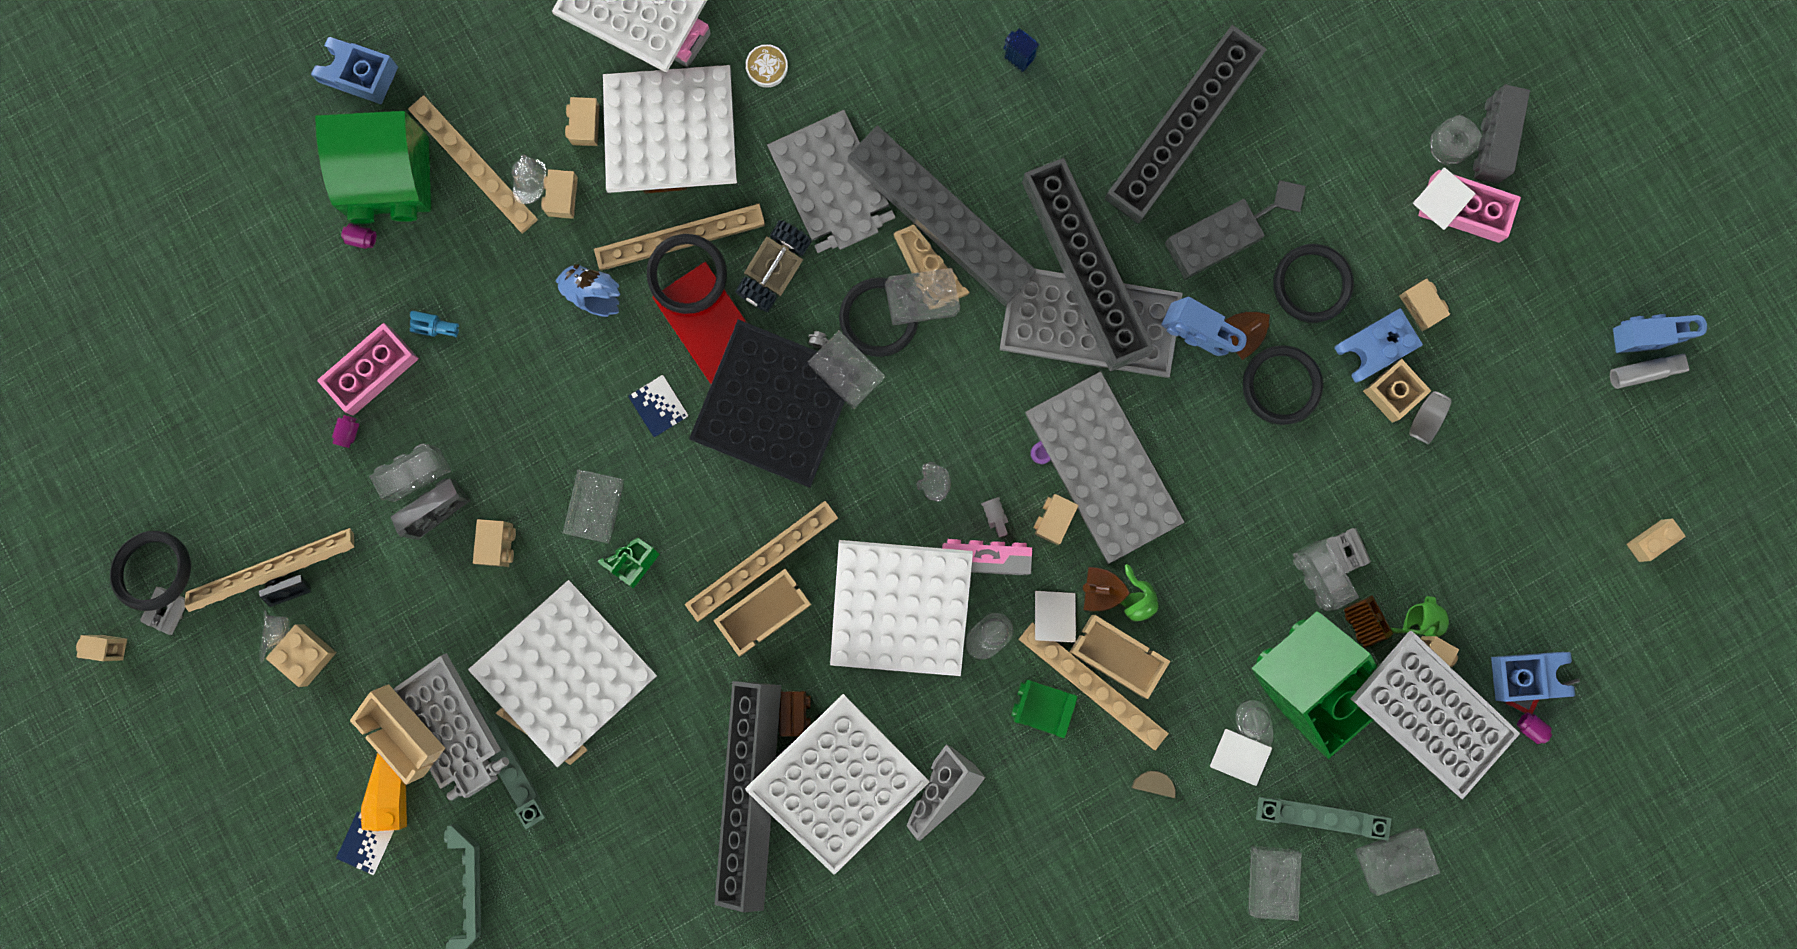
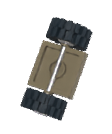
[735,220,812,312]

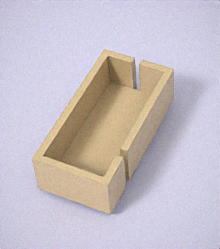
[713,569,812,656]
[1070,615,1170,699]
[350,684,445,785]

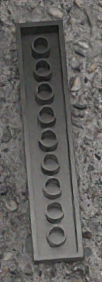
[1104,25,1267,224]
[848,125,1037,307]
[1022,158,1154,372]
[715,681,781,912]

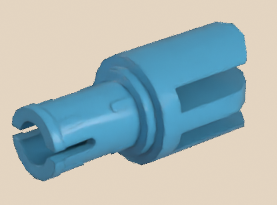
[410,311,459,337]

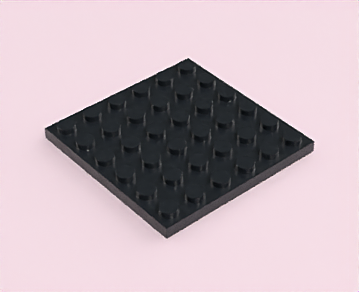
[689,319,858,488]

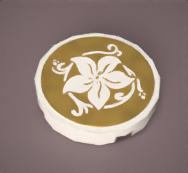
[746,45,788,87]

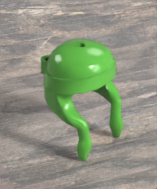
[1120,564,1159,622]
[1391,596,1449,637]

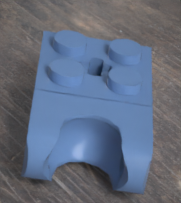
[311,37,398,104]
[1161,296,1247,356]
[1334,308,1423,383]
[1613,314,1707,353]
[1491,652,1575,702]

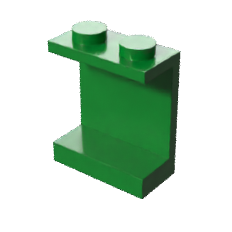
[1010,679,1078,738]

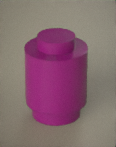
[341,223,376,249]
[332,415,359,448]
[1517,712,1552,744]

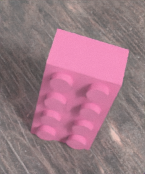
[1418,170,1521,243]
[317,323,419,416]

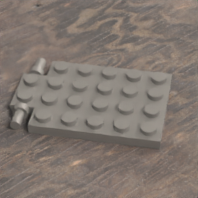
[767,110,895,253]
[393,653,509,800]

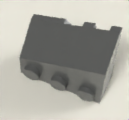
[391,478,471,540]

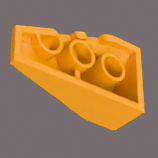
[361,753,407,831]

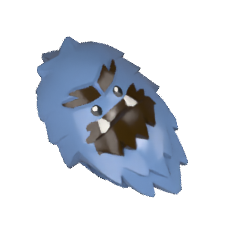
[556,264,620,317]

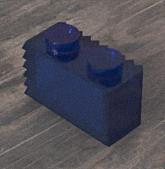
[1003,28,1039,72]

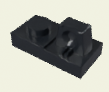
[259,575,311,607]

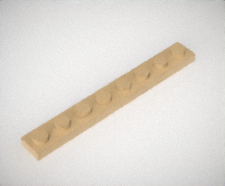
[408,95,538,234]
[594,204,765,271]
[685,501,838,622]
[185,528,354,612]
[1018,622,1169,751]

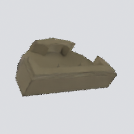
[1132,771,1175,798]

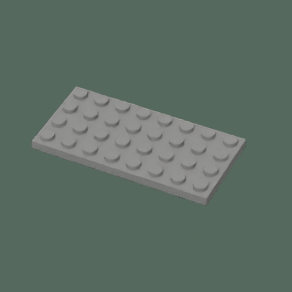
[999,269,1183,378]
[1025,372,1185,564]
[1351,631,1520,800]

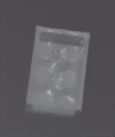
[885,268,960,325]
[808,331,886,410]
[369,443,451,502]
[563,469,624,544]
[1293,539,1359,611]
[1355,827,1440,896]
[1248,846,1302,921]

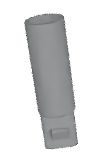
[1610,353,1689,389]

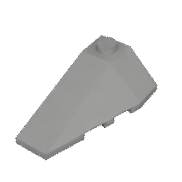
[906,744,985,841]

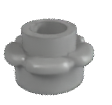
[808,331,829,349]

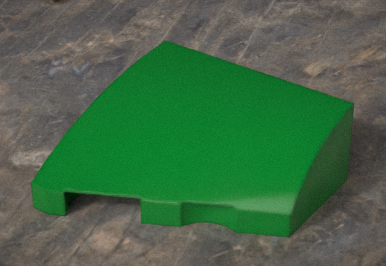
[598,538,660,589]

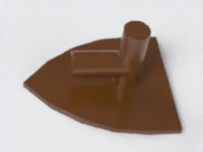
[1224,312,1270,360]
[1083,567,1130,611]

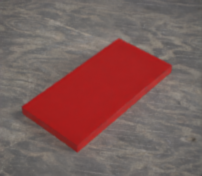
[652,262,747,384]

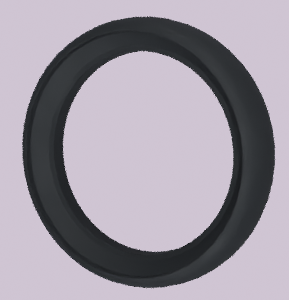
[647,234,727,314]
[1273,244,1354,323]
[839,278,919,357]
[1243,345,1323,425]
[110,531,191,611]

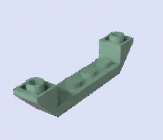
[476,703,546,829]
[1256,797,1392,841]
[444,823,481,949]

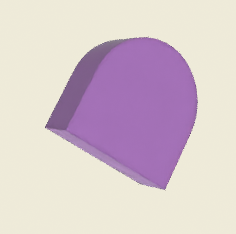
[1031,441,1051,464]

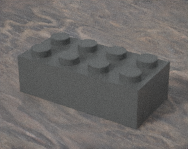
[1473,85,1530,184]
[1165,199,1265,280]

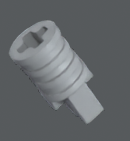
[981,497,1008,537]

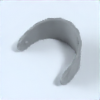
[1409,391,1452,444]

